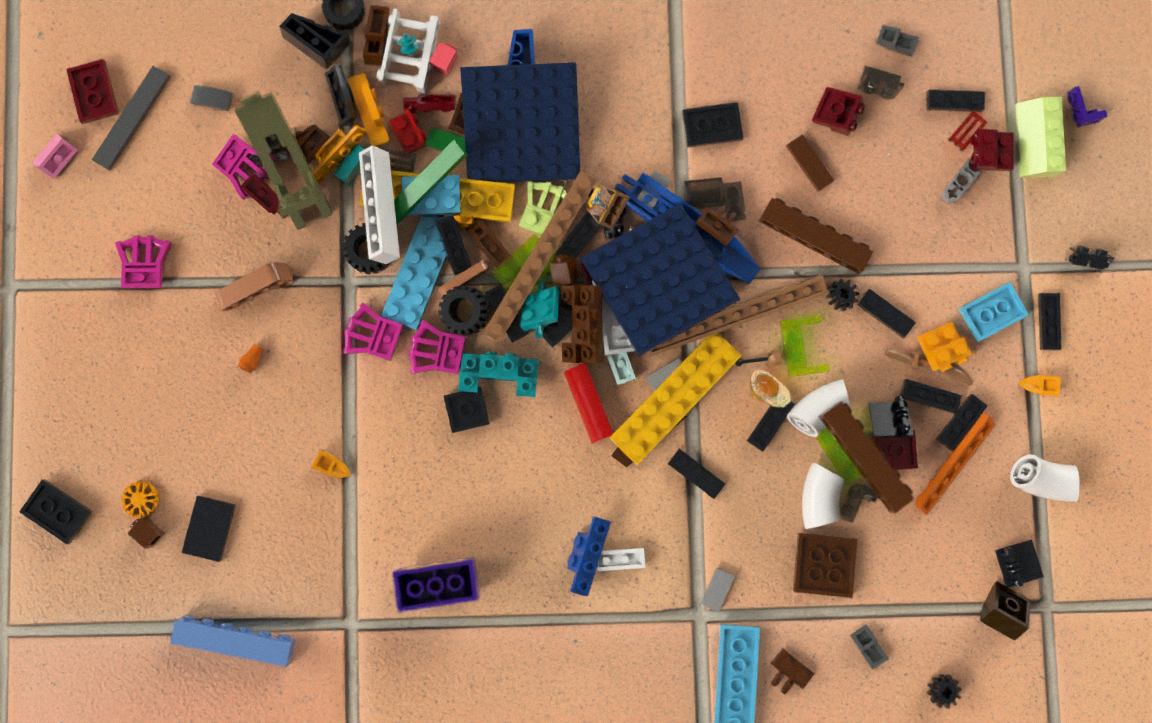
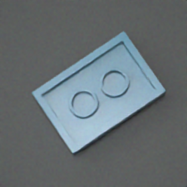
[402,175,461,216]
[958,282,1029,342]

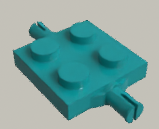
[521,281,560,339]

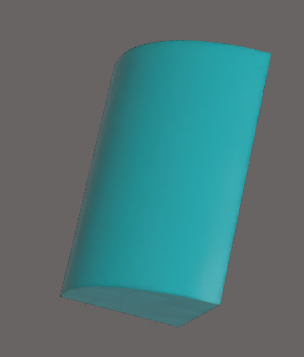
[333,144,365,186]

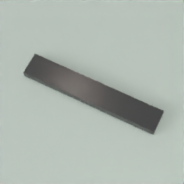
[92,66,171,171]

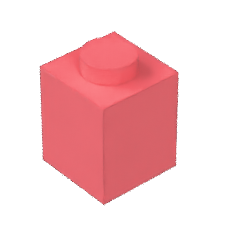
[429,42,458,76]

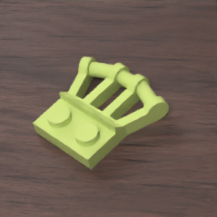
[519,181,567,235]

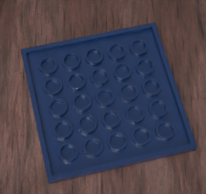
[460,62,580,183]
[581,203,740,357]

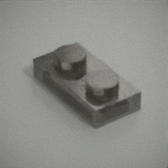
[722,181,746,221]

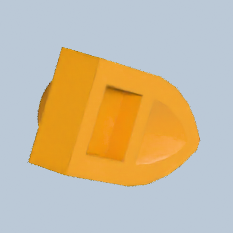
[454,215,474,227]
[1019,375,1061,397]
[311,449,351,478]

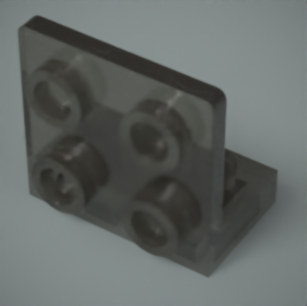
[857,65,904,100]
[840,484,880,523]

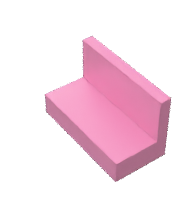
[33,134,78,179]

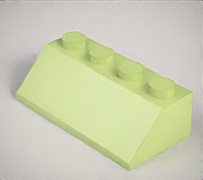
[1015,97,1066,178]

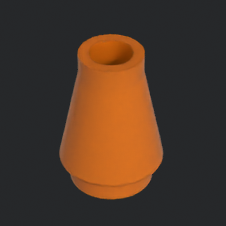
[237,344,263,374]

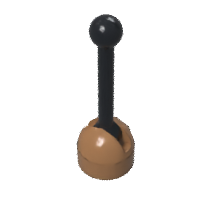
[735,349,782,366]

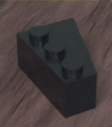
[279,13,350,70]

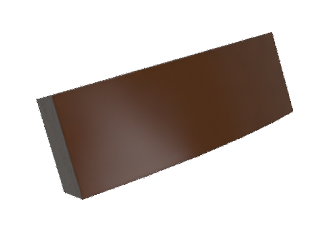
[363,5,390,66]

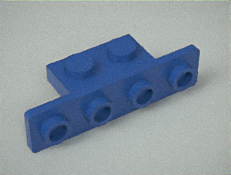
[567,516,611,597]

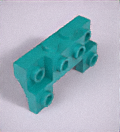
[458,351,539,398]

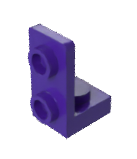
[1068,86,1108,127]

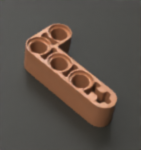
[215,262,294,311]

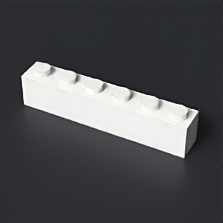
[359,145,400,264]

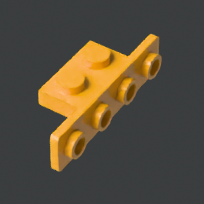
[348,73,390,147]
[312,125,367,184]

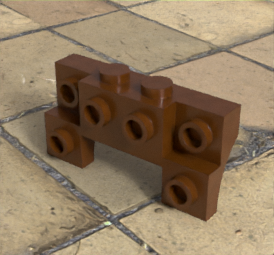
[560,285,603,364]

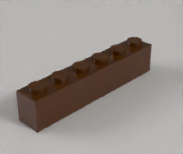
[758,198,874,275]
[818,401,914,513]

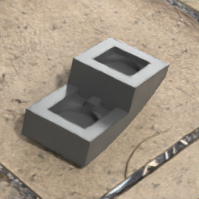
[877,25,919,57]
[190,85,233,111]
[850,624,889,670]

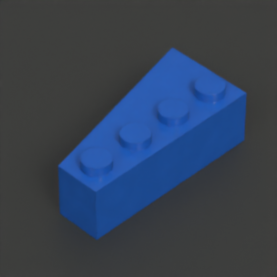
[507,29,535,65]

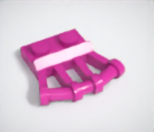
[212,134,275,200]
[115,236,172,288]
[344,302,404,361]
[408,320,466,375]

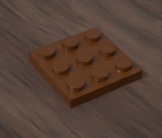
[793,533,857,598]

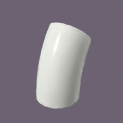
[787,379,850,437]
[1010,454,1080,502]
[802,462,846,529]

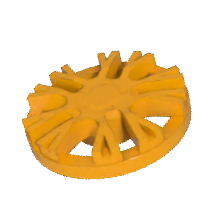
[121,481,159,518]

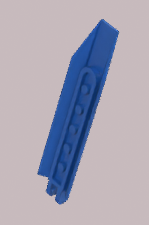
[615,172,760,284]

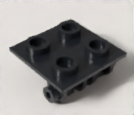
[868,396,913,437]
[995,539,1044,588]

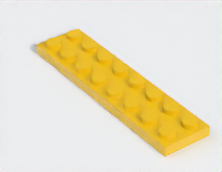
[360,171,515,223]
[609,333,742,465]

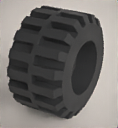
[342,223,391,274]
[438,286,491,335]

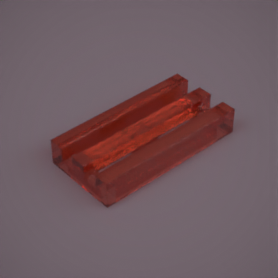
[948,110,987,151]

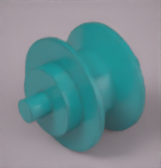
[398,34,419,56]

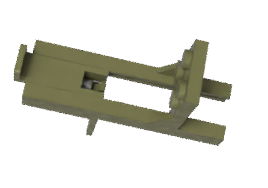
[235,91,333,230]

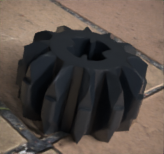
[826,279,859,311]
[927,674,962,709]

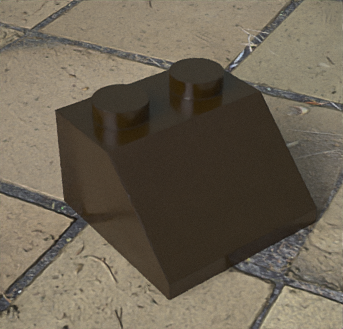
[980,581,1031,641]

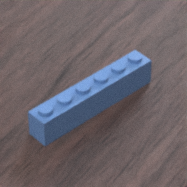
[170,615,296,667]

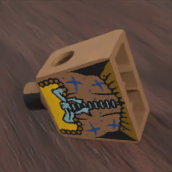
[586,184,630,229]

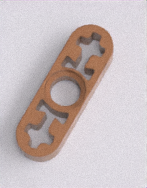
[438,260,489,296]

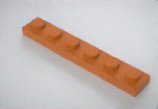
[914,413,995,516]

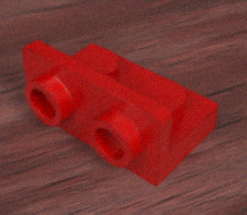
[389,108,427,155]

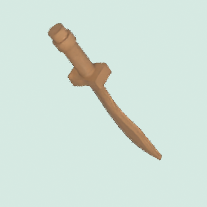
[884,348,972,385]

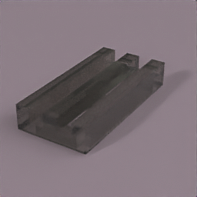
[379,147,416,173]

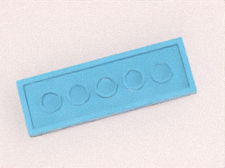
[381,215,459,331]
[714,624,760,723]

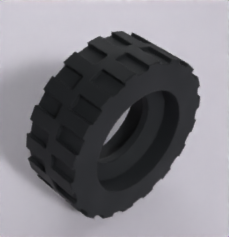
[322,0,365,31]

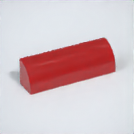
[564,363,613,443]

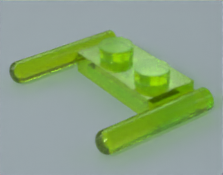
[780,315,830,377]

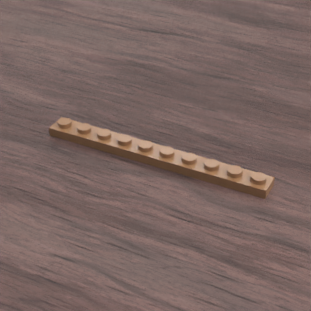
[482,170,597,343]
[647,275,828,357]

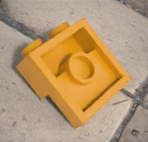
[917,322,972,372]

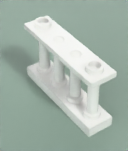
[377,8,440,94]

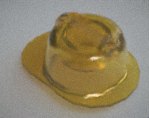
[750,370,791,408]

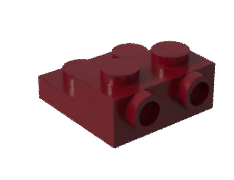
[812,87,865,136]
[971,129,1014,171]

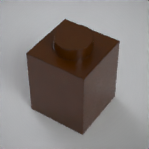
[549,254,578,285]
[127,517,165,549]

